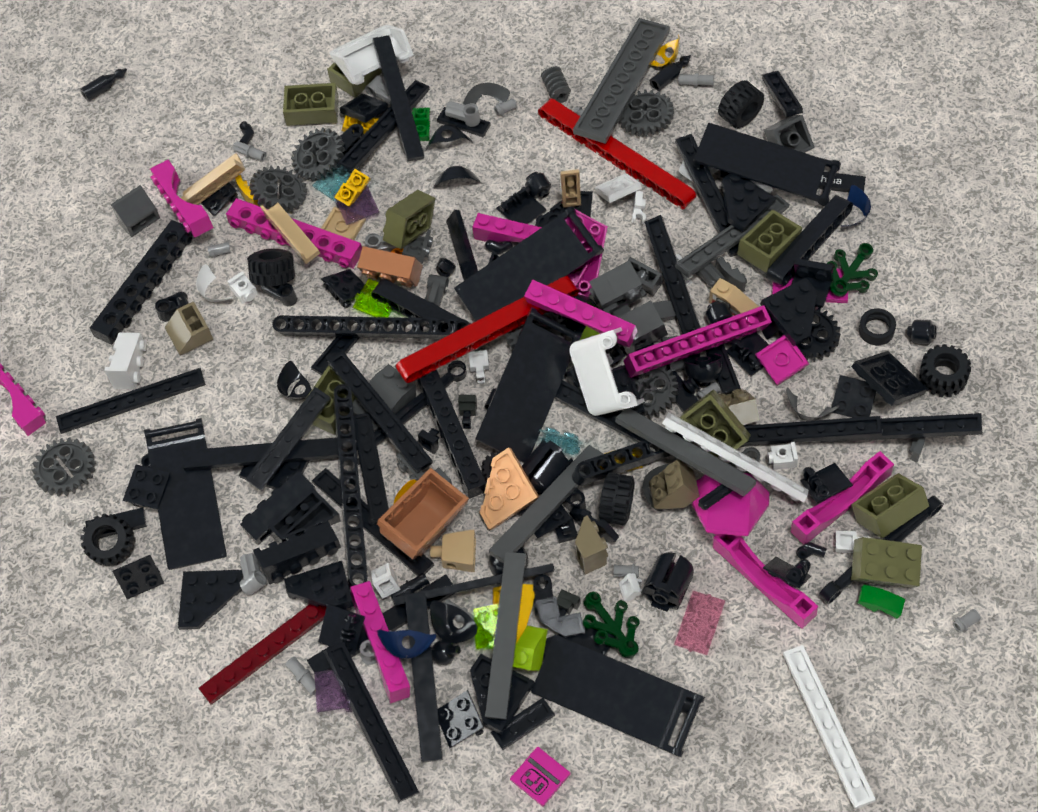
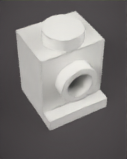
[228,271,258,304]
[767,442,798,470]
[371,562,401,599]

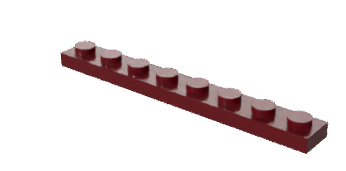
[198,604,327,705]

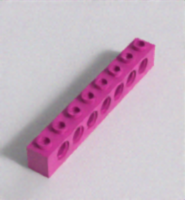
[226,198,362,269]
[623,305,772,378]

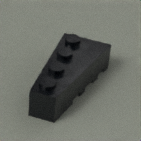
[253,521,341,585]

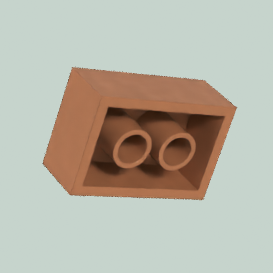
[357,246,423,288]

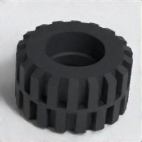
[718,80,764,129]
[247,249,295,286]
[919,344,971,397]
[599,472,635,526]
[80,514,135,566]

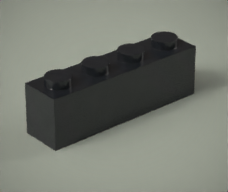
[240,471,316,545]

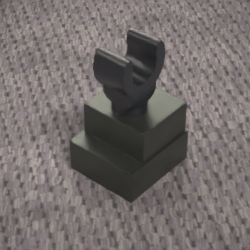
[458,395,477,429]
[557,589,581,616]

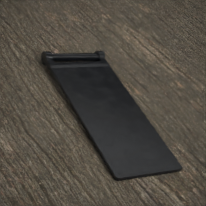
[694,123,841,206]
[454,206,604,321]
[476,307,582,463]
[144,418,227,570]
[531,635,705,757]

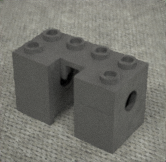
[589,260,668,355]

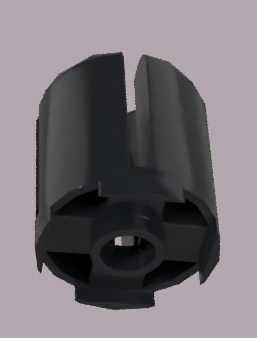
[522,439,573,495]
[641,552,694,612]

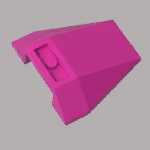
[565,210,608,297]
[691,473,770,537]

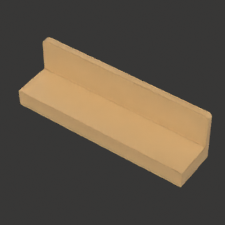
[181,153,245,205]
[260,203,320,264]

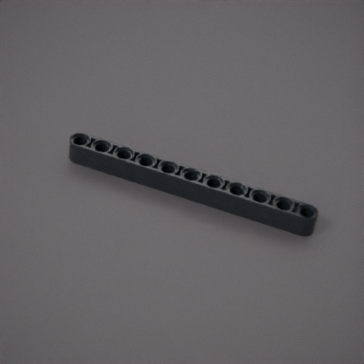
[272,315,470,339]
[333,384,368,588]

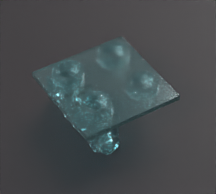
[312,164,351,203]
[539,427,583,455]

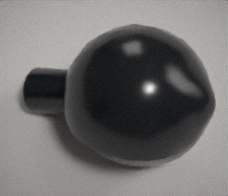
[432,640,461,665]

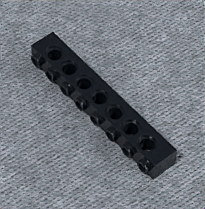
[90,220,193,345]
[417,369,486,499]

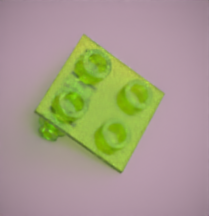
[352,278,393,317]
[473,603,499,649]

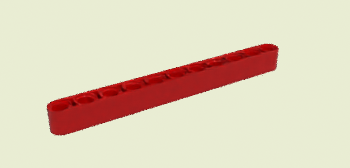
[538,98,696,209]
[395,276,579,383]

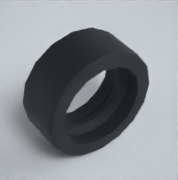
[858,308,897,346]

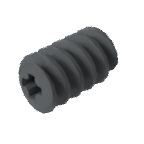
[541,66,571,103]

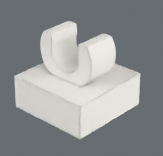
[618,573,642,601]

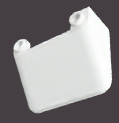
[329,25,413,85]
[570,327,645,416]

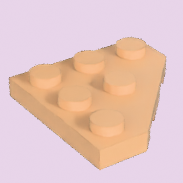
[480,447,539,530]

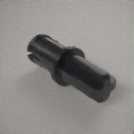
[391,573,430,599]

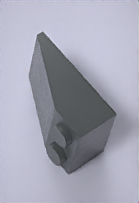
[352,364,416,431]

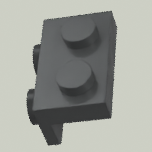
[402,229,433,264]

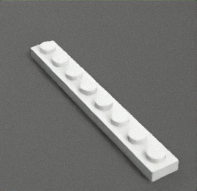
[662,412,809,503]
[783,645,876,810]

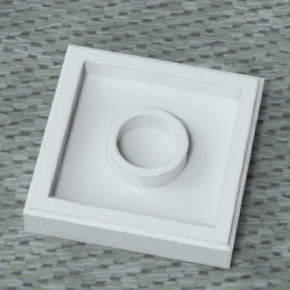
[595,174,642,203]

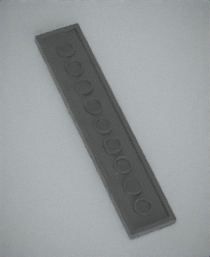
[573,18,670,144]

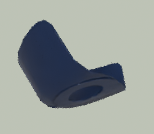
[841,185,871,227]
[377,629,437,658]

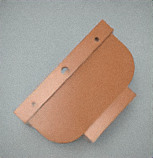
[377,468,469,560]

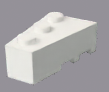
[104,333,147,390]

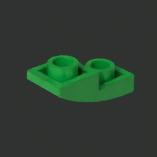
[412,108,430,141]
[857,585,905,619]

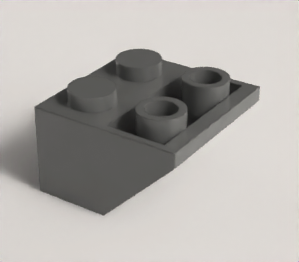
[111,185,160,237]

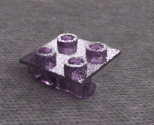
[333,185,380,225]
[314,670,353,713]

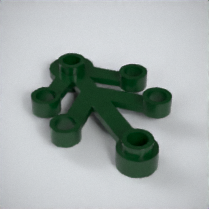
[827,243,878,296]
[582,591,640,658]

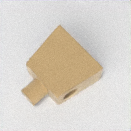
[430,530,476,572]

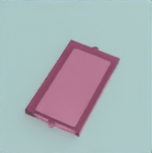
[674,591,725,655]

